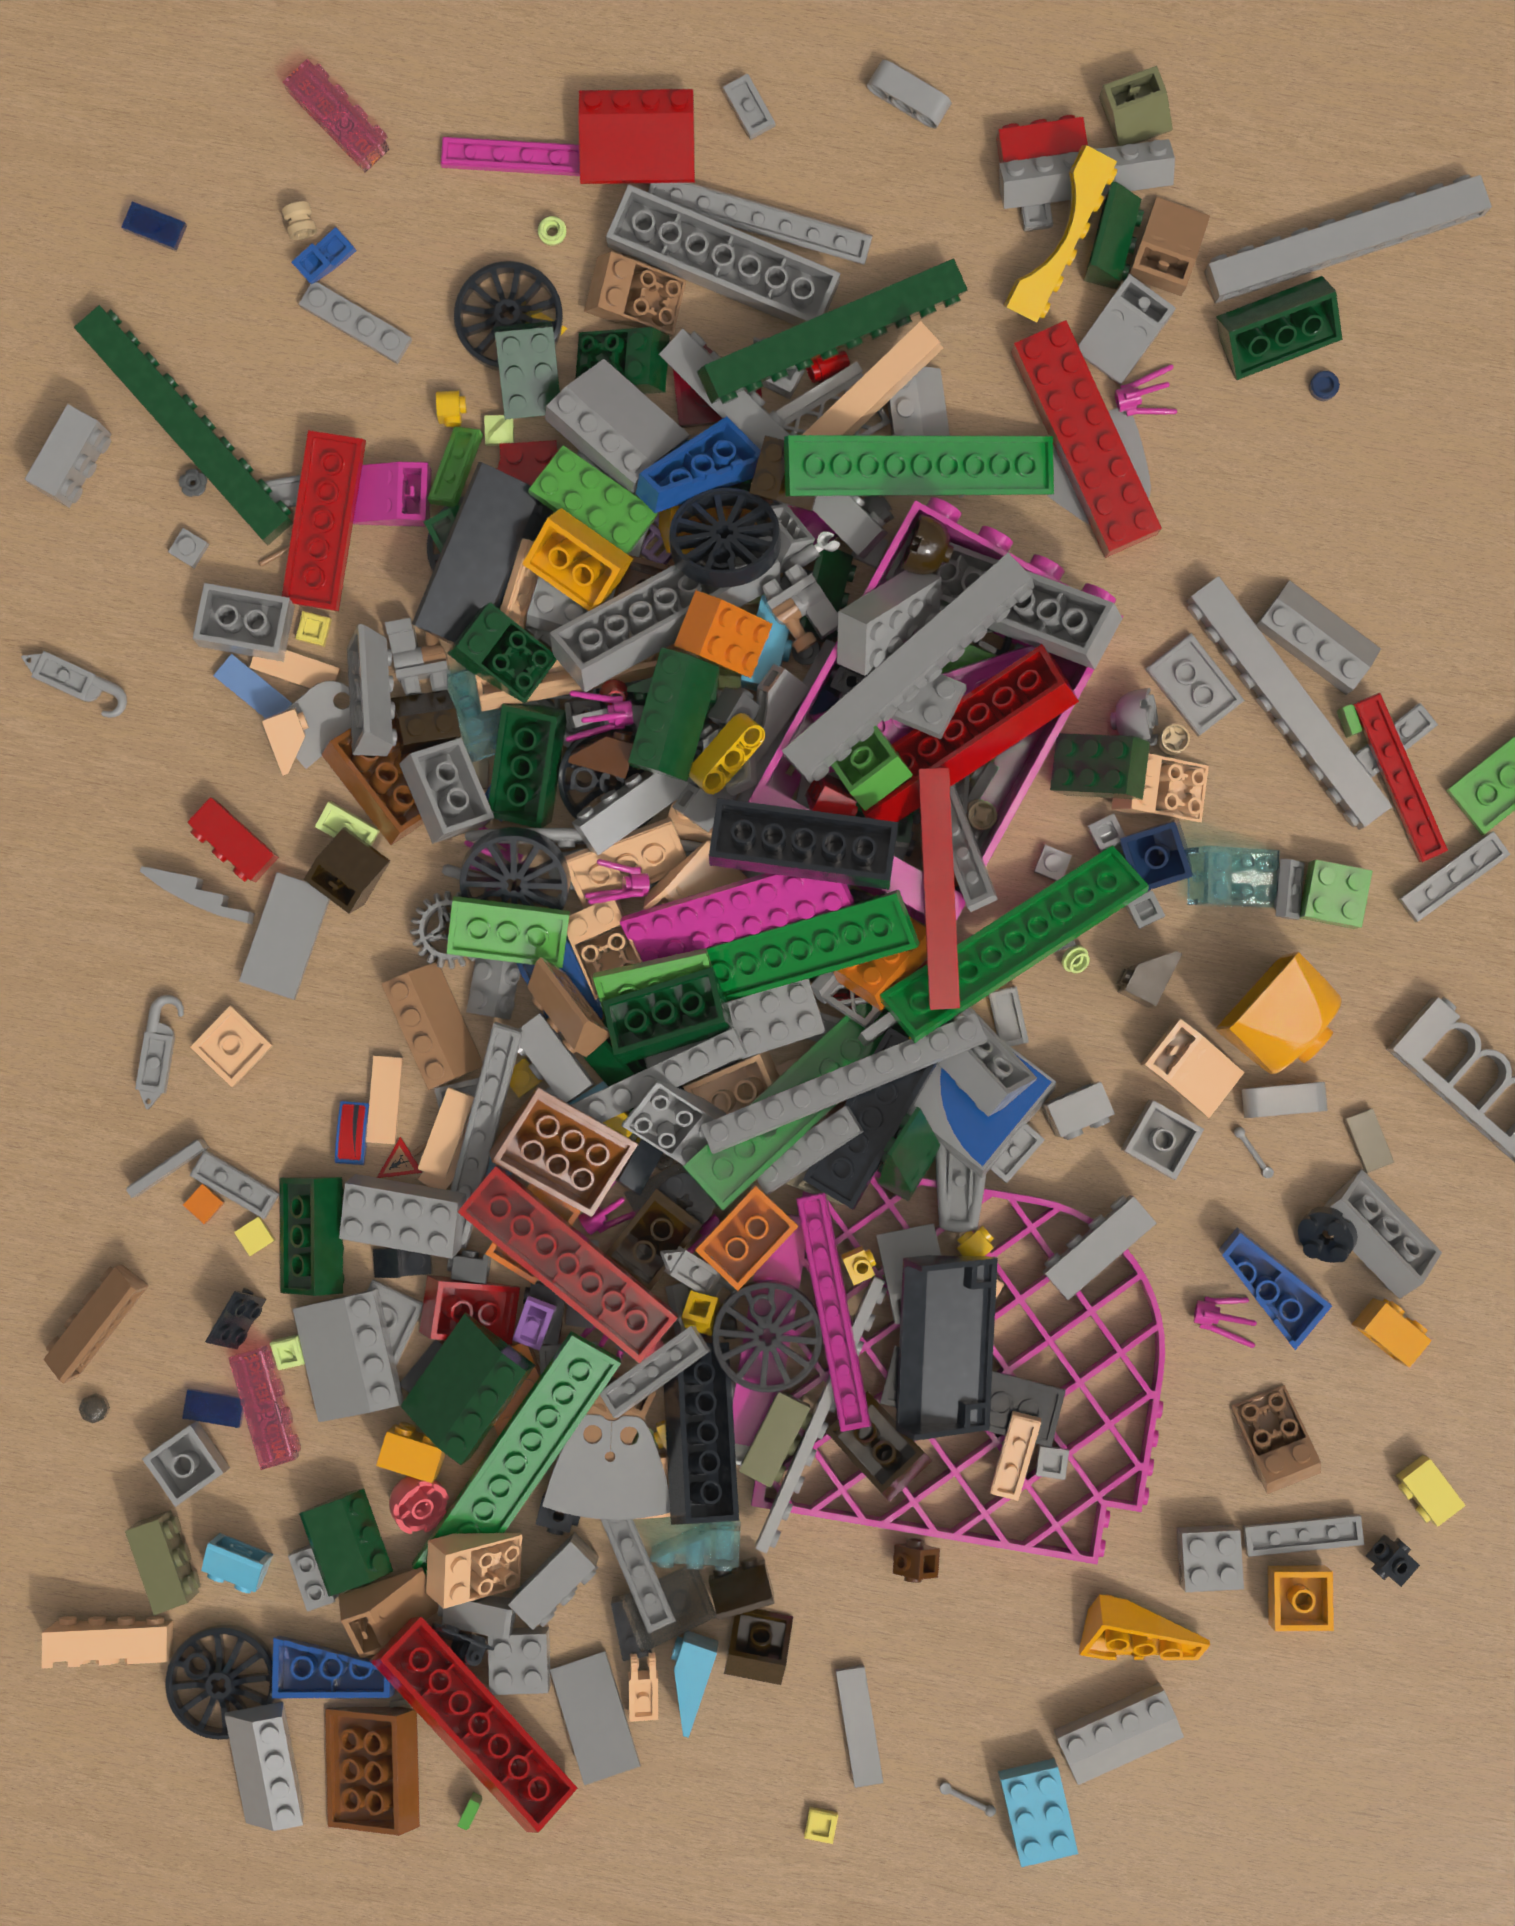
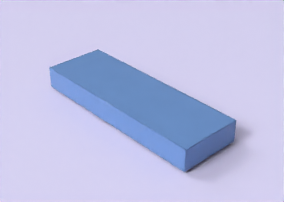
[213,654,293,718]

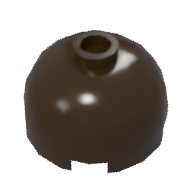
[901,514,954,575]

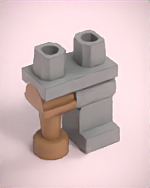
[762,564,838,653]
[385,618,451,696]

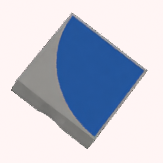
[909,1040,1056,1178]

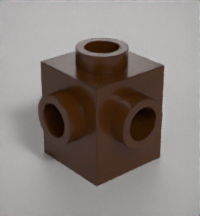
[893,1538,940,1583]

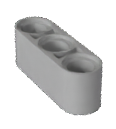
[867,60,952,129]
[1241,1082,1328,1118]

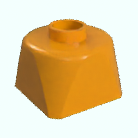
[1215,952,1342,1074]

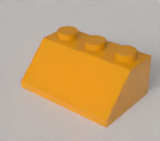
[522,508,633,611]

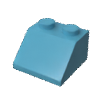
[201,1533,274,1593]

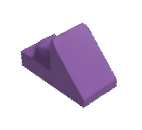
[513,1296,557,1351]

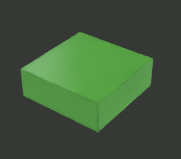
[1337,704,1362,738]
[457,1792,483,1830]

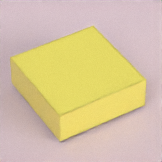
[295,611,332,647]
[234,1216,275,1256]
[804,1807,838,1844]

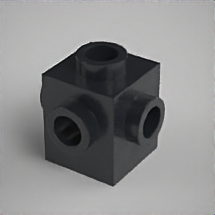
[829,664,870,699]
[535,1491,580,1535]
[1366,1534,1420,1587]

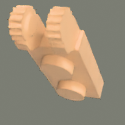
[628,1652,658,1722]

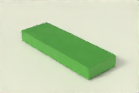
[427,427,483,507]

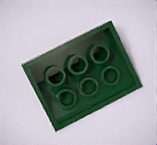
[400,1313,536,1465]

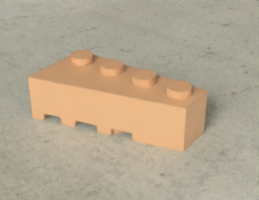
[42,1616,173,1668]

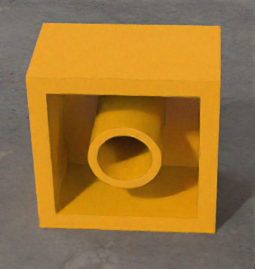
[1351,1298,1432,1368]
[376,1422,445,1483]
[1268,1565,1334,1631]

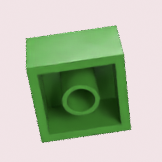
[831,725,913,811]
[1300,859,1373,929]

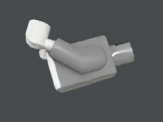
[757,501,840,573]

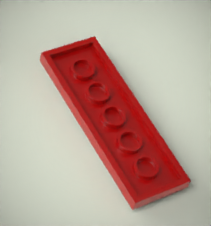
[282,430,366,612]

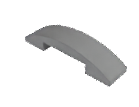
[1088,814,1165,929]

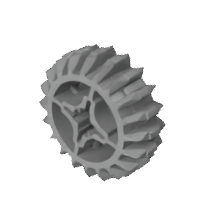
[410,891,476,969]

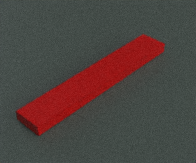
[1352,693,1448,862]

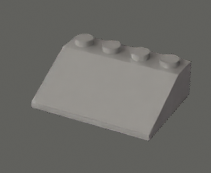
[545,359,690,494]
[293,1288,404,1422]

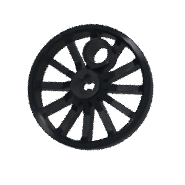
[454,261,563,371]
[669,488,781,588]
[558,725,655,829]
[460,827,571,910]
[712,1280,823,1392]
[165,1625,275,1740]

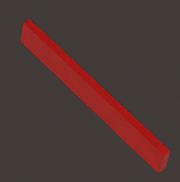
[918,768,960,1010]

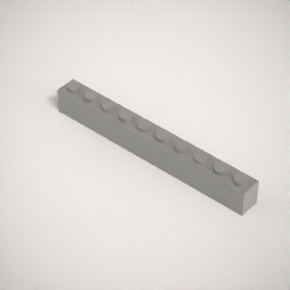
[1204,175,1492,304]
[659,329,888,558]
[782,553,1034,784]
[1187,576,1393,829]

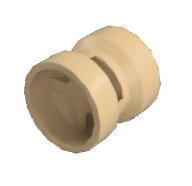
[282,201,317,240]
[1157,724,1190,756]
[966,799,997,830]

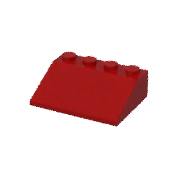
[579,89,695,184]

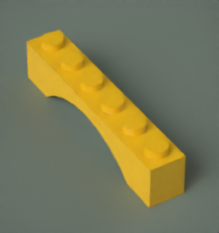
[1003,145,1118,323]

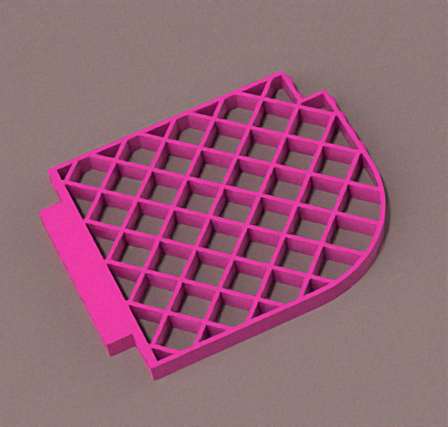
[733,1170,1165,1564]

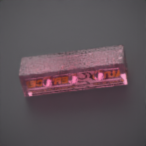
[283,59,390,173]
[228,1345,301,1470]

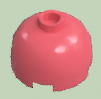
[389,1476,449,1534]

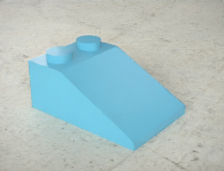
[671,1630,718,1738]

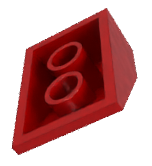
[419,1275,520,1344]

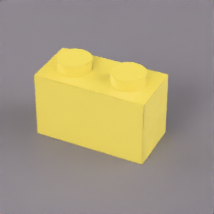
[1396,1455,1466,1527]

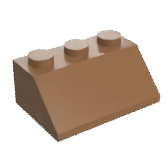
[527,957,610,1057]

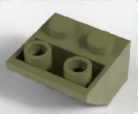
[1099,66,1173,146]

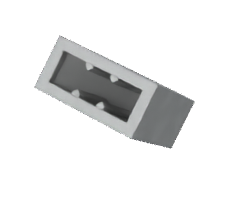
[438,1596,516,1640]

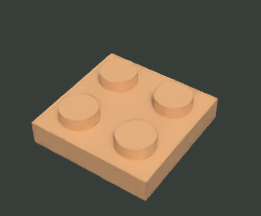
[190,1005,274,1087]

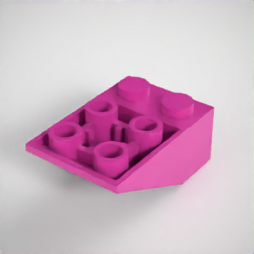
[353,462,432,527]

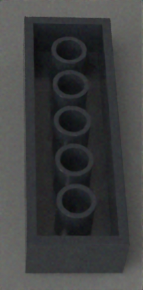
[709,798,898,890]
[663,1342,739,1525]

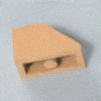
[262,707,309,776]

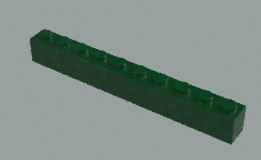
[697,258,968,405]
[74,305,293,546]

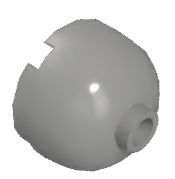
[1110,688,1158,746]

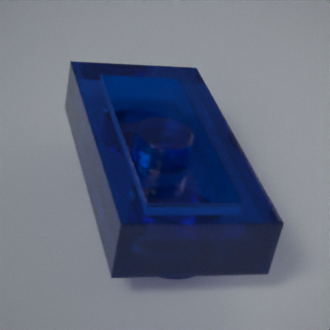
[121,201,187,252]
[182,1388,246,1428]

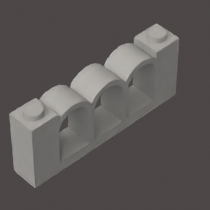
[1386,997,1515,1163]

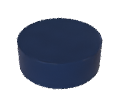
[1309,371,1340,401]

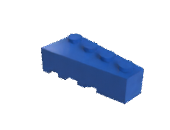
[636,416,761,513]
[1219,1227,1332,1350]
[272,1636,395,1698]

